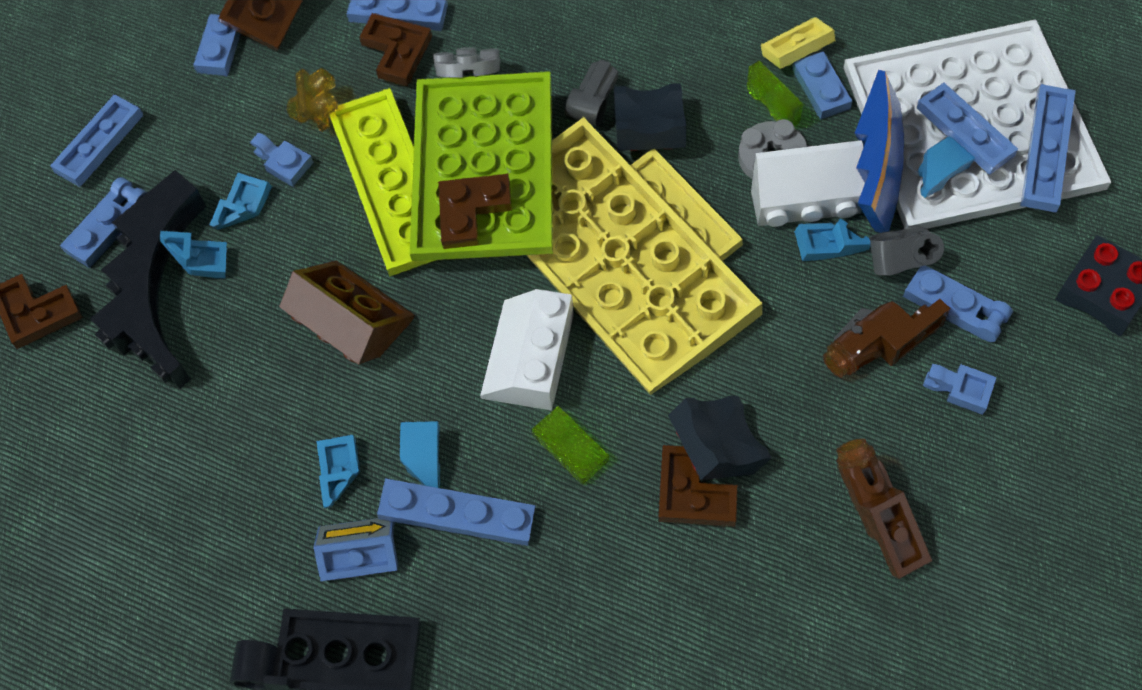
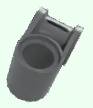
[869,226,944,275]

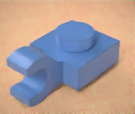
[250,133,313,187]
[923,364,997,415]

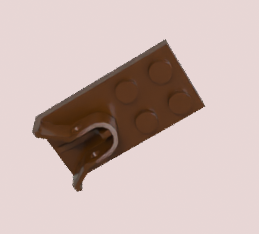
[218,0,304,52]

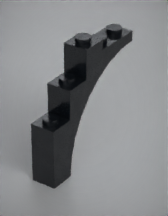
[90,170,206,389]

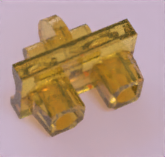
[287,68,338,132]

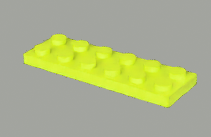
[327,88,436,277]

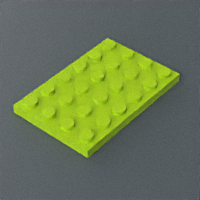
[410,72,553,261]

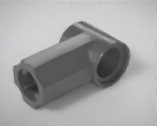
[565,60,618,127]

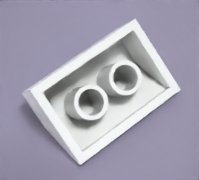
[751,140,865,227]
[480,289,574,411]

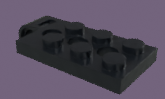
[229,609,422,690]

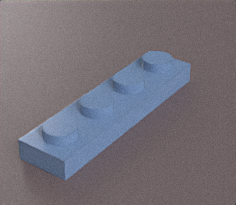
[1020,84,1076,213]
[377,479,535,546]

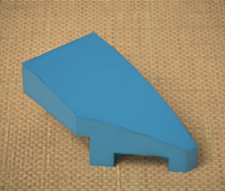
[918,136,975,198]
[210,173,272,230]
[794,218,870,261]
[160,231,227,279]
[400,421,440,488]
[316,435,360,508]

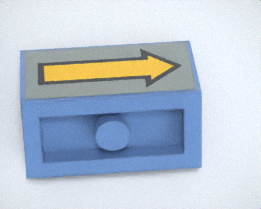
[314,518,398,581]

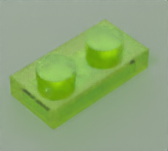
[747,61,803,127]
[531,406,609,485]

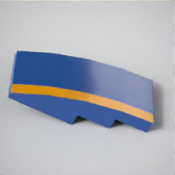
[855,70,904,233]

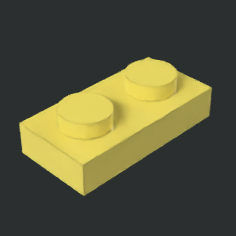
[761,17,835,69]

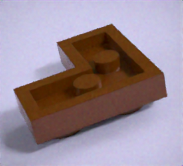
[359,13,433,86]
[438,174,512,249]
[0,274,83,349]
[658,445,737,527]

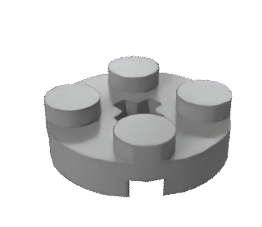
[433,47,500,78]
[738,119,807,179]

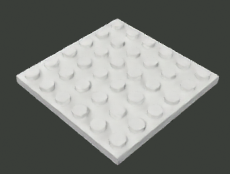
[844,20,1111,229]

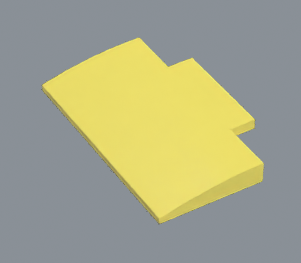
[526,117,762,395]

